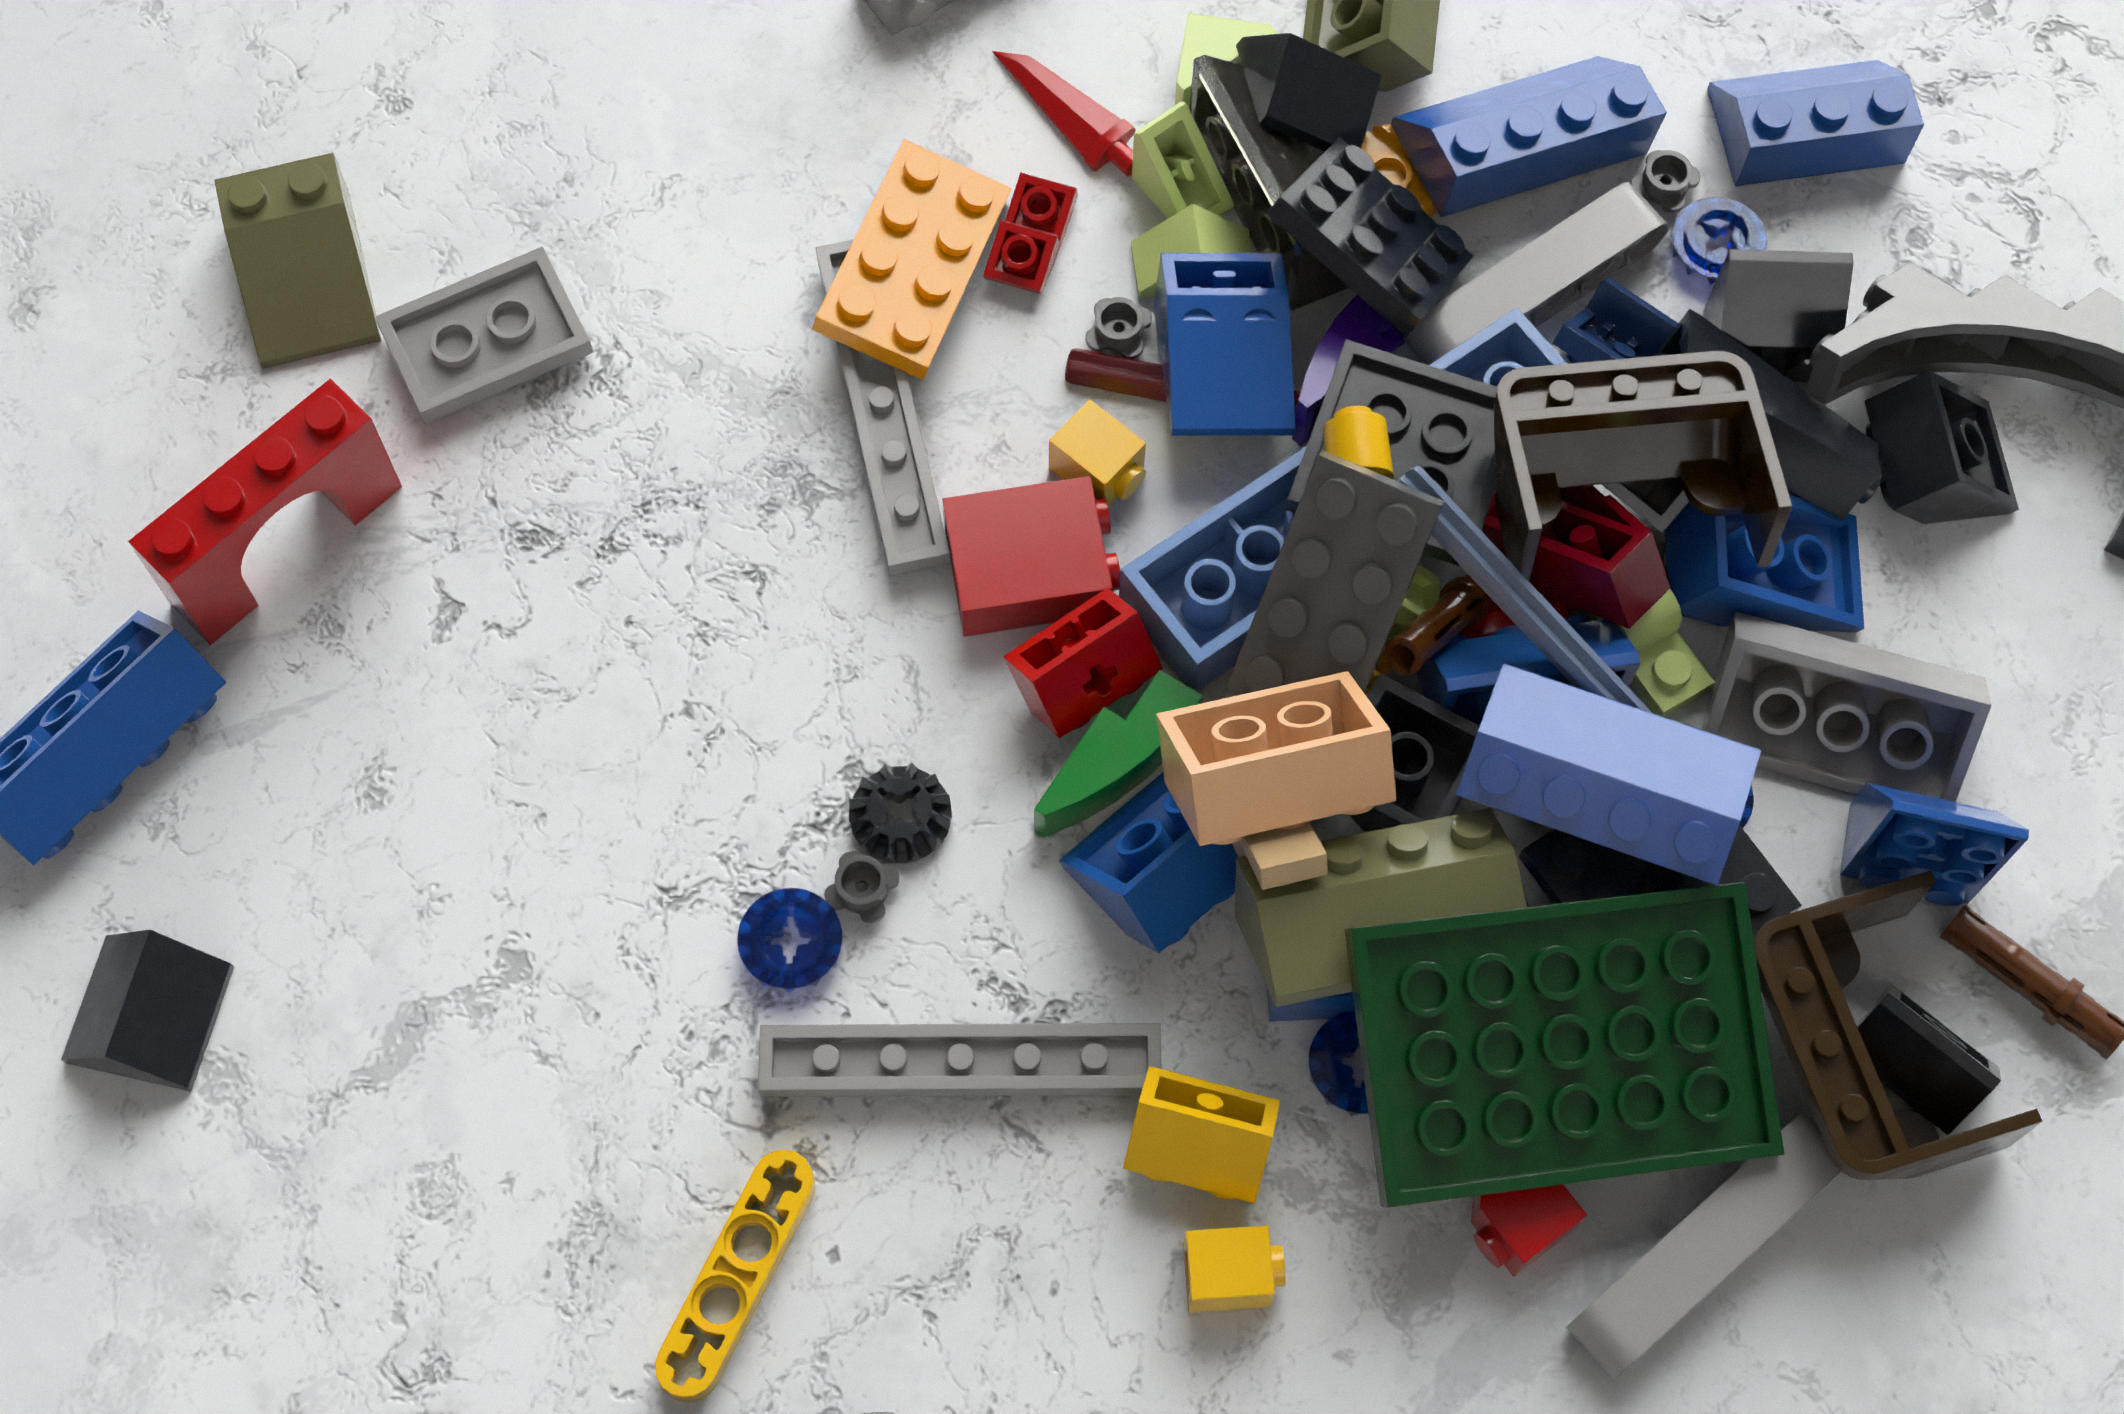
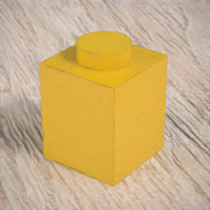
[1049,399,1146,507]
[1183,1225,1286,1313]

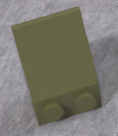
[214,152,382,369]

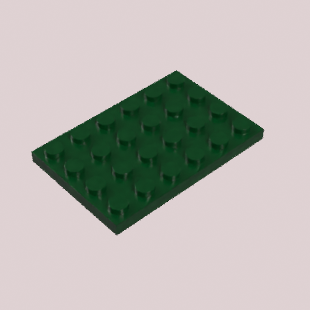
[1344,882,1785,1208]

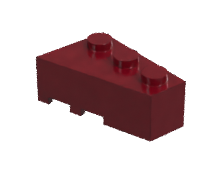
[1482,485,1670,629]

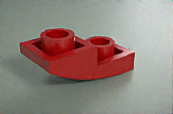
[983,172,1078,294]

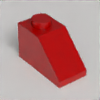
[1471,1184,1588,1277]

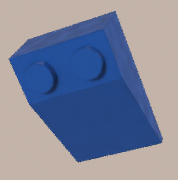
[1665,495,1865,633]

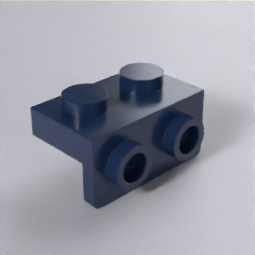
[1552,278,1678,363]

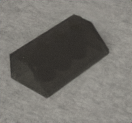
[1189,55,1350,311]

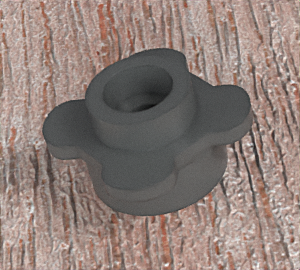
[1631,150,1700,213]
[1085,297,1152,359]
[824,851,900,924]

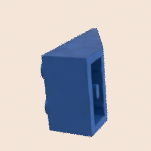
[1154,253,1296,436]
[1840,782,2029,906]

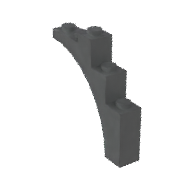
[1805,262,2124,409]

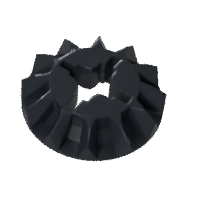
[849,762,952,863]

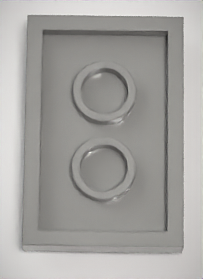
[375,246,593,424]

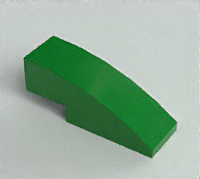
[1034,670,1203,837]

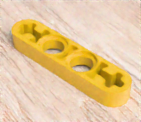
[655,1149,815,1403]

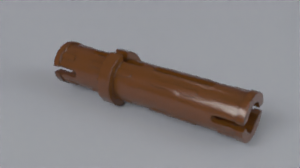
[1384,574,1493,675]
[1940,904,2124,1060]

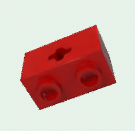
[1003,588,1163,739]

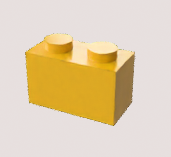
[1123,1066,1280,1204]

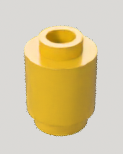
[1322,406,1394,480]

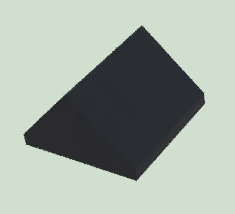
[1236,33,1382,152]
[61,929,234,1092]
[1857,983,2001,1135]

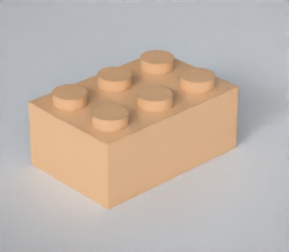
[1156,671,1396,846]

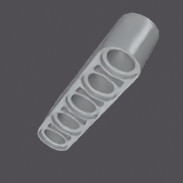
[1403,182,1669,365]
[1566,1111,1842,1380]

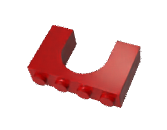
[128,378,402,646]

